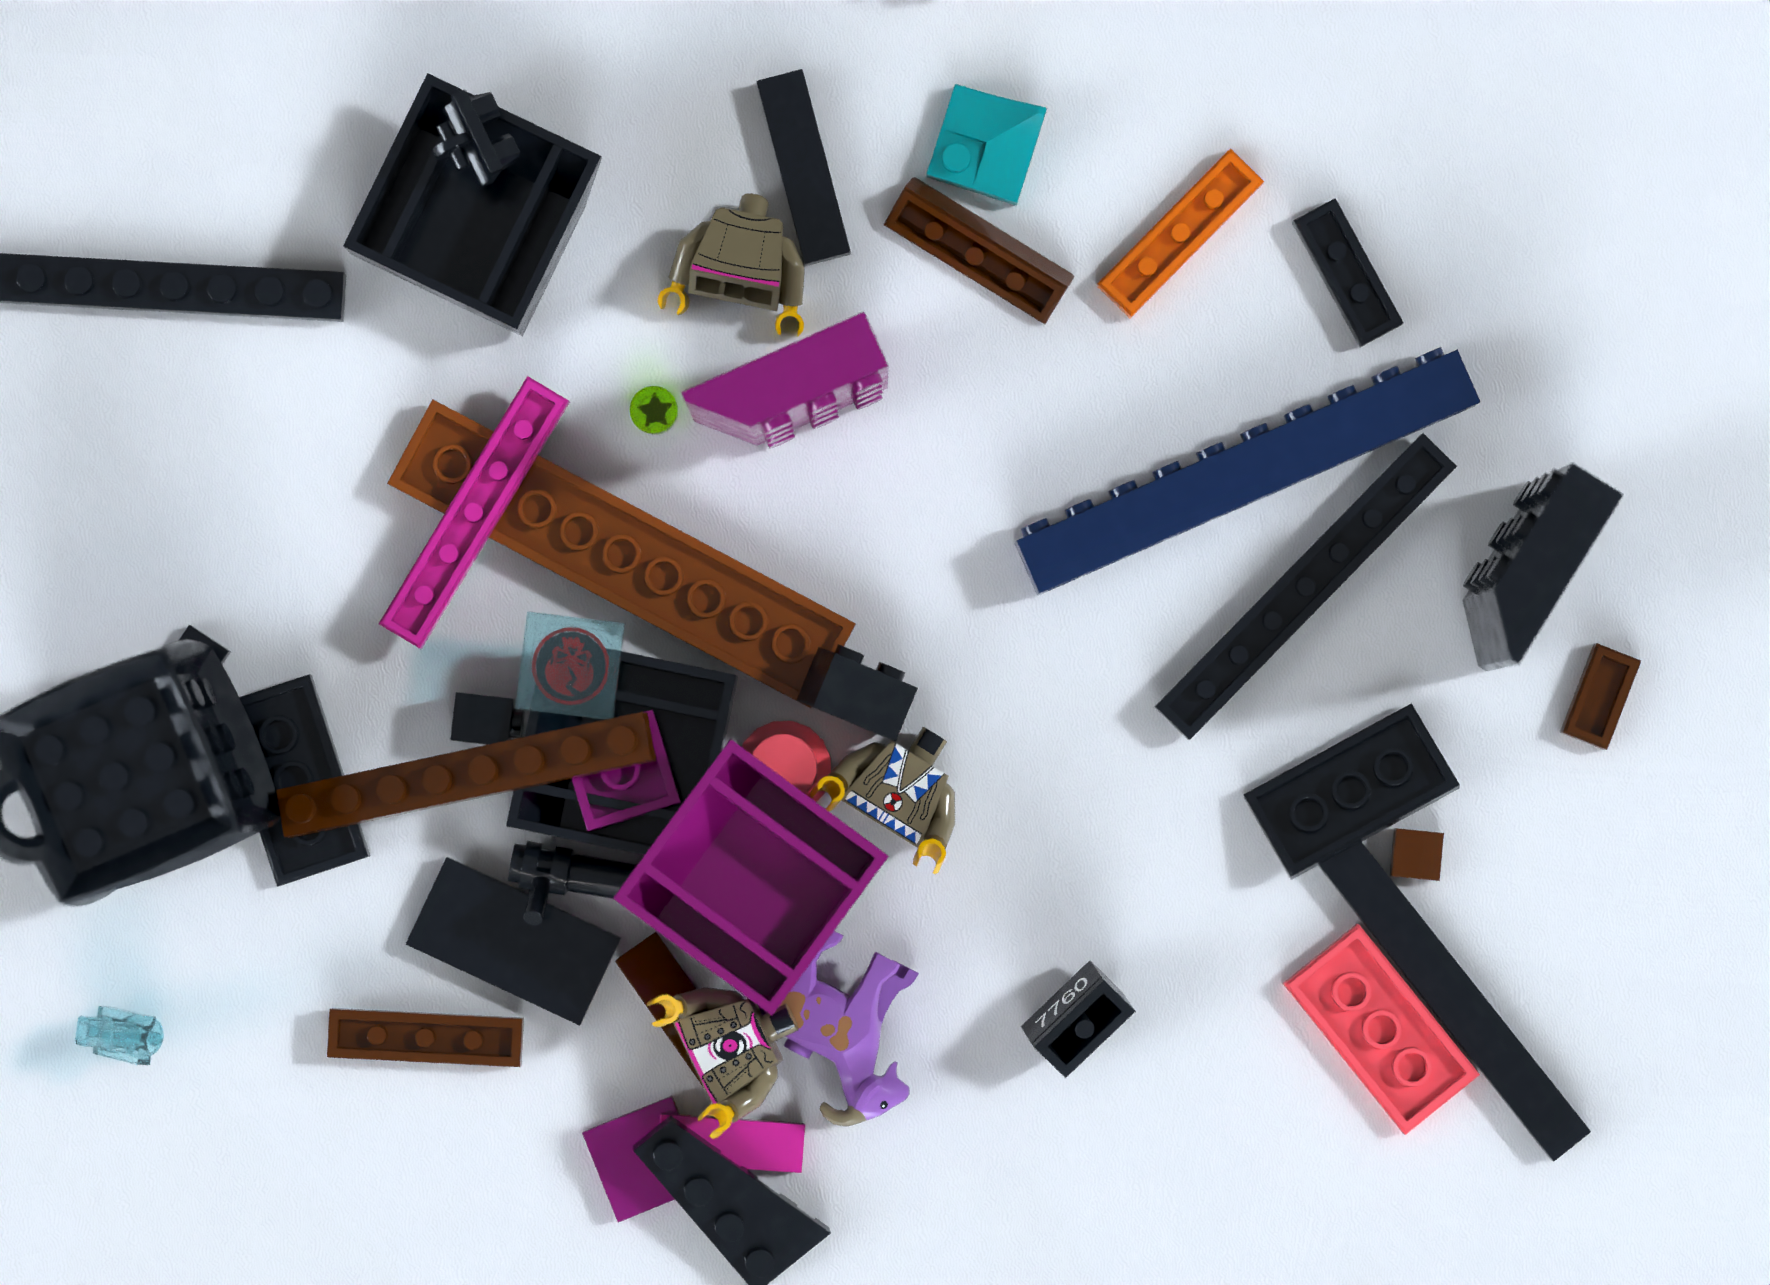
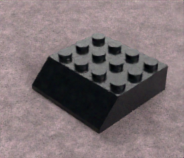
[343,73,602,337]
[1463,463,1624,671]
[506,637,738,855]

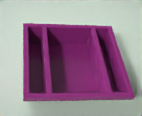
[681,312,888,449]
[613,739,889,1015]

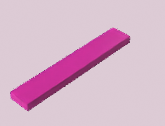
[379,376,570,649]

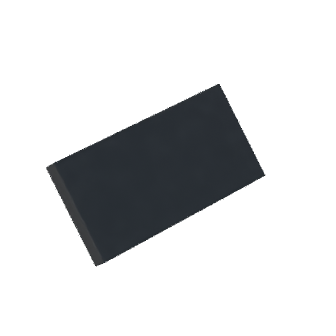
[239,674,370,887]
[1244,703,1460,880]
[406,857,622,1026]

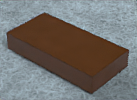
[1559,643,1641,750]

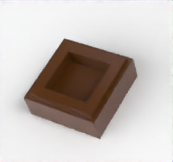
[1389,828,1444,881]

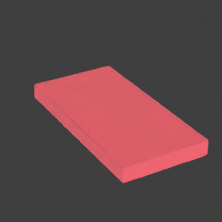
[1283,924,1480,1135]

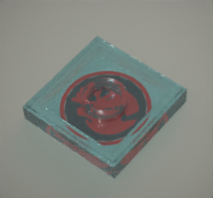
[515,611,625,719]

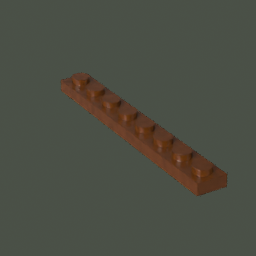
[276,712,656,838]

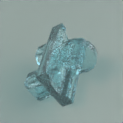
[75,1006,164,1065]

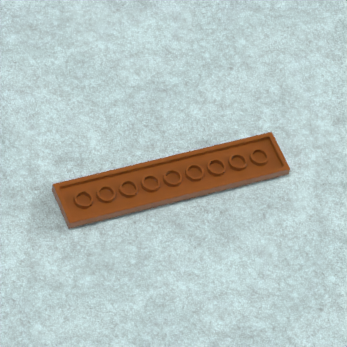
[387,399,856,709]

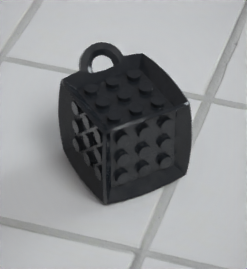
[0,640,281,906]

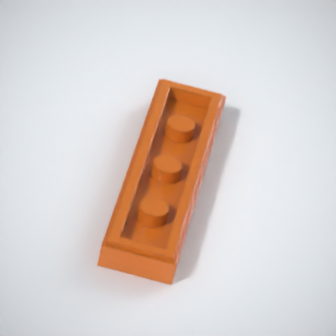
[1096,148,1264,319]

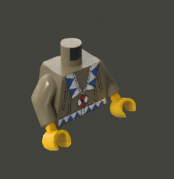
[810,727,955,874]

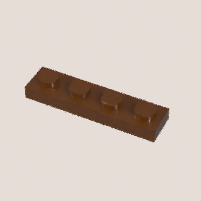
[327,1008,524,1067]

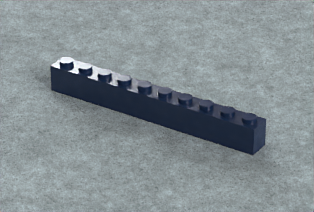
[1015,347,1481,596]

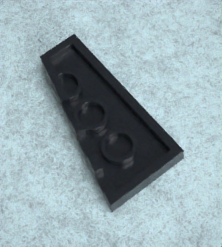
[633,1115,831,1285]

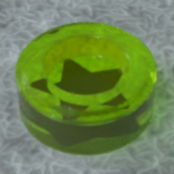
[630,386,678,435]

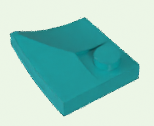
[926,84,1047,206]

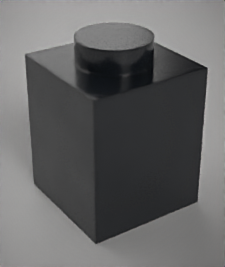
[450,692,525,745]

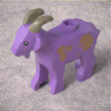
[759,931,919,1127]

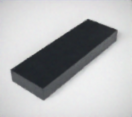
[1292,198,1404,347]

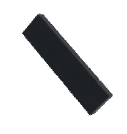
[756,69,851,266]

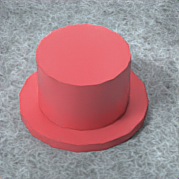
[742,721,831,802]

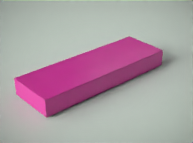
[659,1113,805,1173]

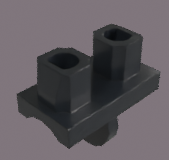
[432,89,520,188]

